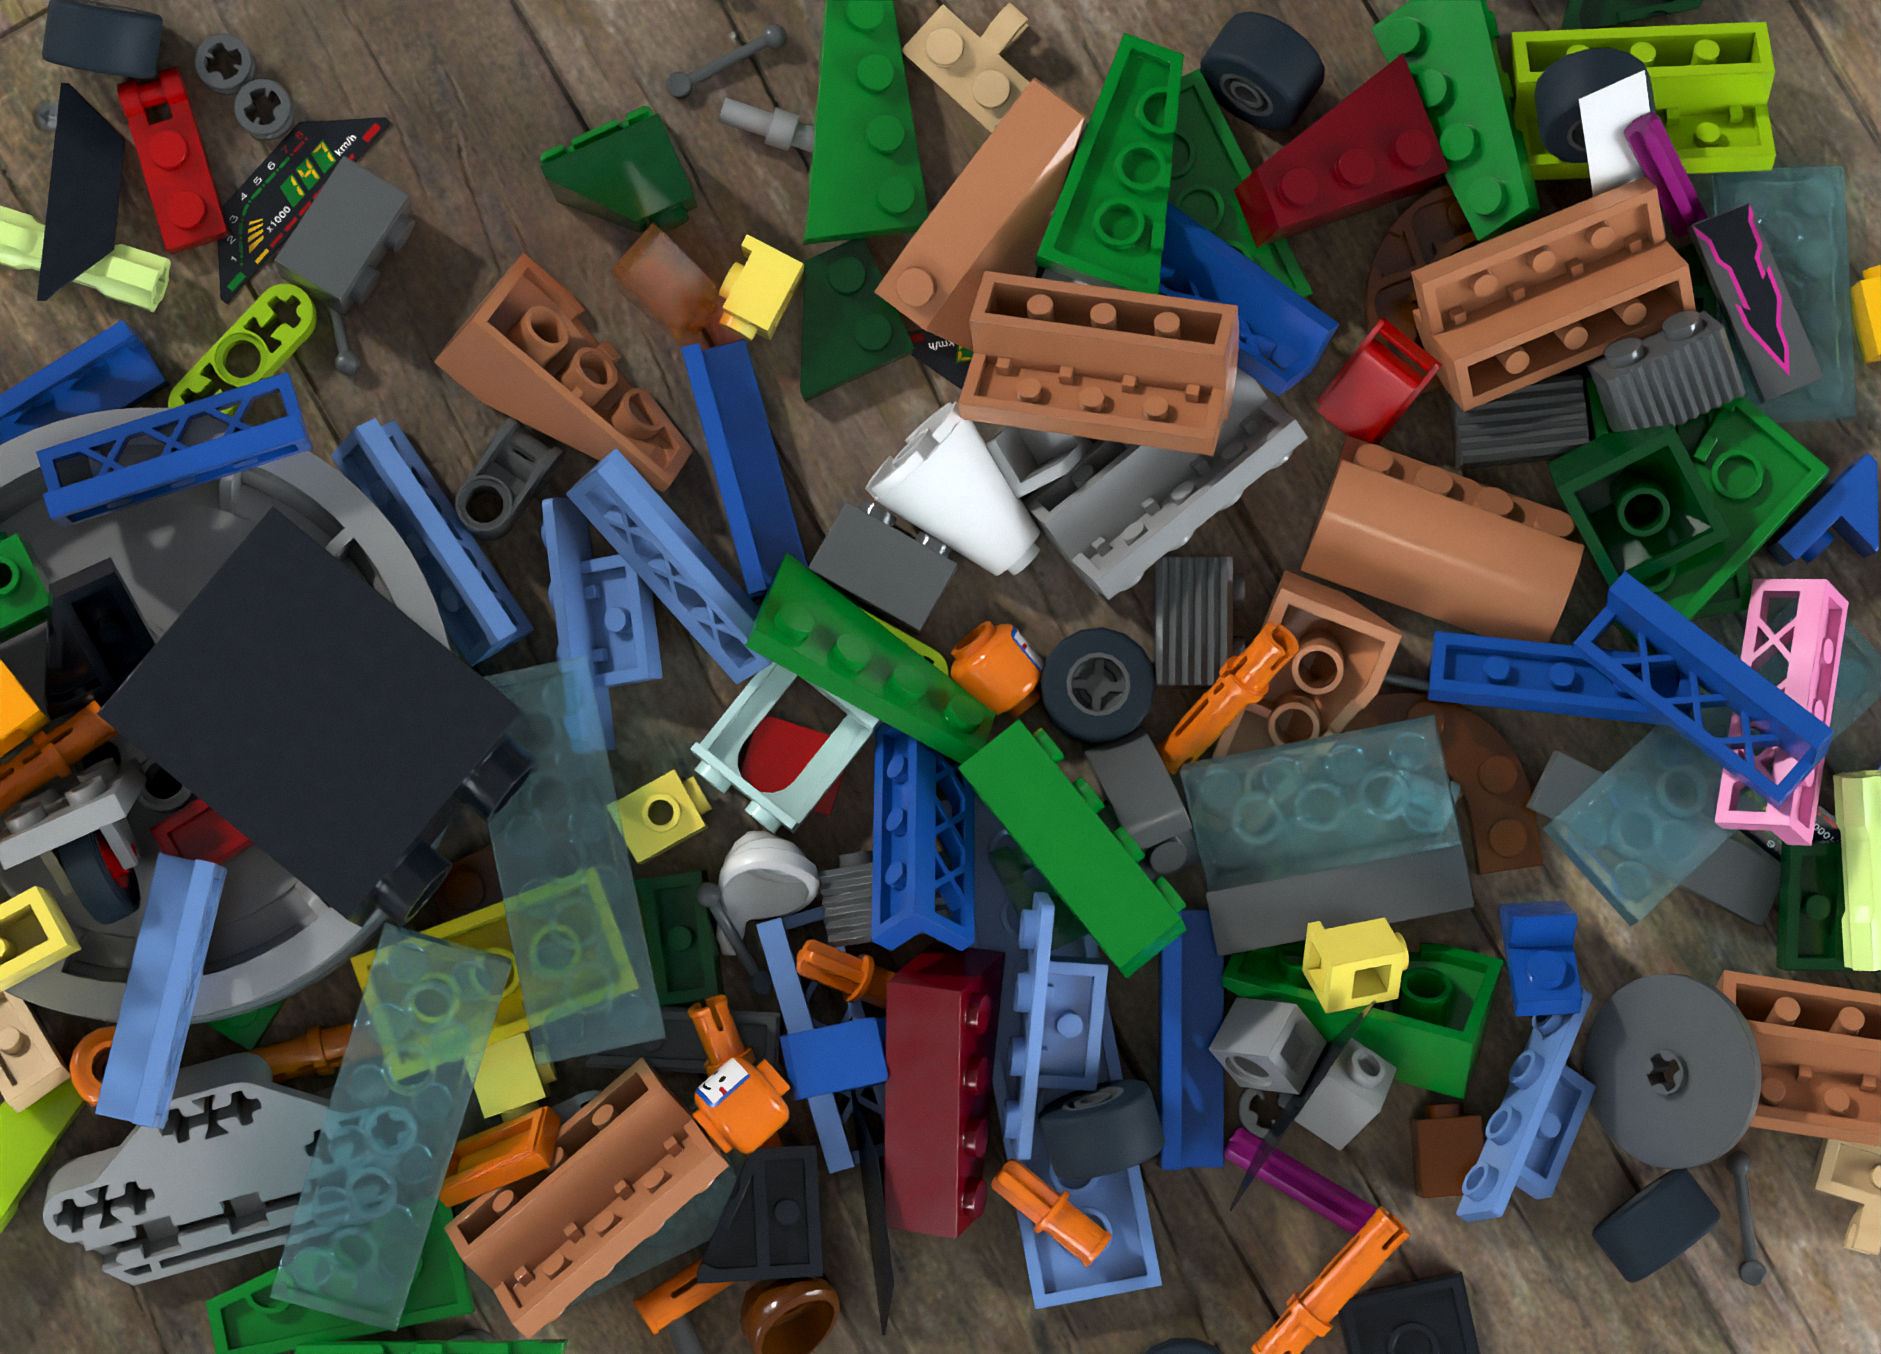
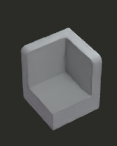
[986,426,1094,499]

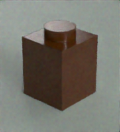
[1409,1102,1484,1198]

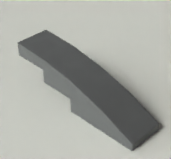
[1526,750,1781,927]
[1206,844,1475,956]

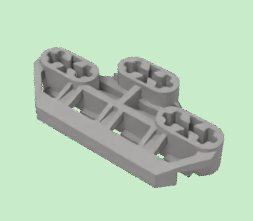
[43,1052,424,1286]

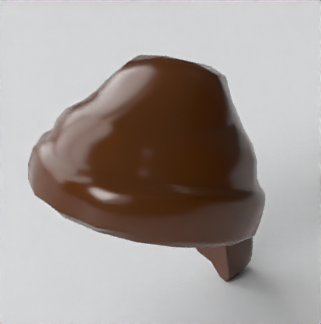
[739,1277,840,1354]

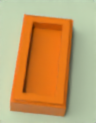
[434,1106,561,1208]

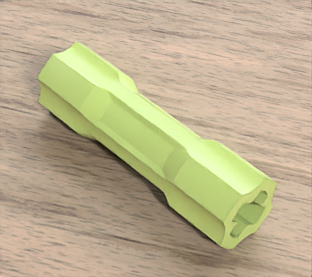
[0,206,171,313]
[1833,770,1881,971]

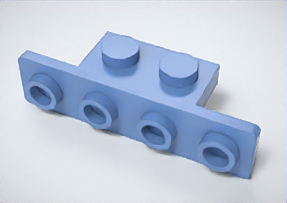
[541,497,663,753]
[1001,892,1109,1160]
[1456,987,1596,1222]

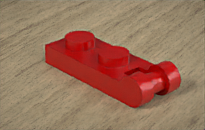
[117,66,231,255]

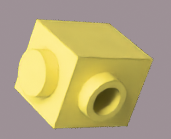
[607,769,712,865]
[463,1030,558,1123]

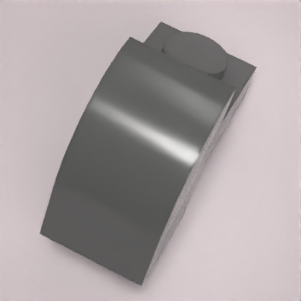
[1085,725,1203,882]

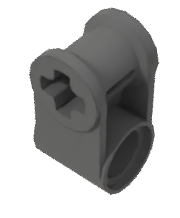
[455,417,566,541]

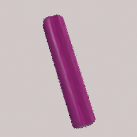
[1624,112,1708,237]
[1224,1128,1377,1235]

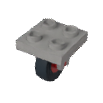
[0,757,147,925]

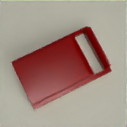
[1316,317,1442,445]
[740,715,846,816]

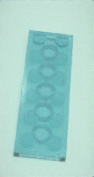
[1543,598,1881,927]
[483,655,667,1066]
[270,923,512,1331]

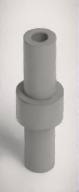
[718,97,814,153]

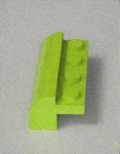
[1506,22,1776,180]

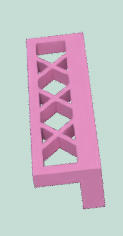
[1715,579,1849,846]

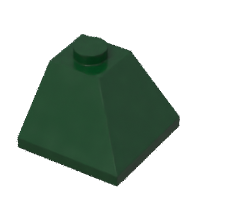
[540,113,698,234]
[1548,424,1731,587]

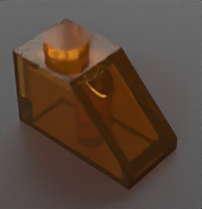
[610,223,719,341]

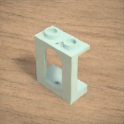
[690,662,883,834]

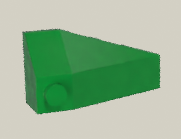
[1221,940,1504,1099]

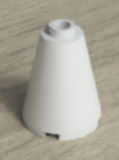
[865,401,1040,576]

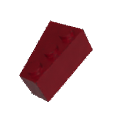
[1234,53,1449,248]

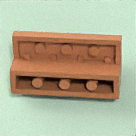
[1411,176,1696,412]
[958,271,1239,456]
[1300,435,1585,643]
[1715,970,1881,1147]
[444,1057,729,1339]

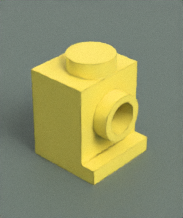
[718,234,805,341]
[1302,917,1409,1014]

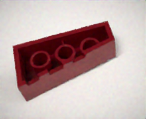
[884,942,1005,1239]

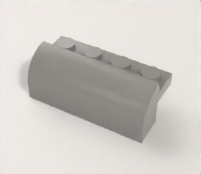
[1023,367,1308,600]

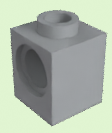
[1209,997,1327,1095]
[1294,1037,1397,1151]

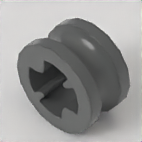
[195,33,257,96]
[234,78,296,141]
[1237,1088,1294,1138]

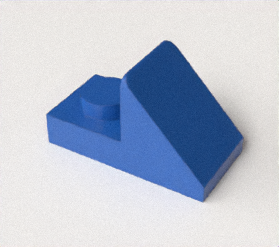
[1765,453,1879,566]
[1498,901,1583,1017]
[780,1017,888,1101]

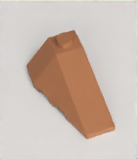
[874,77,1087,351]
[434,253,693,492]
[1188,570,1402,841]

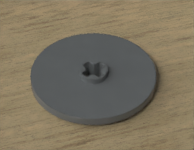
[1584,973,1762,1169]

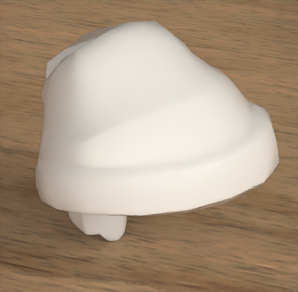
[716,831,820,956]

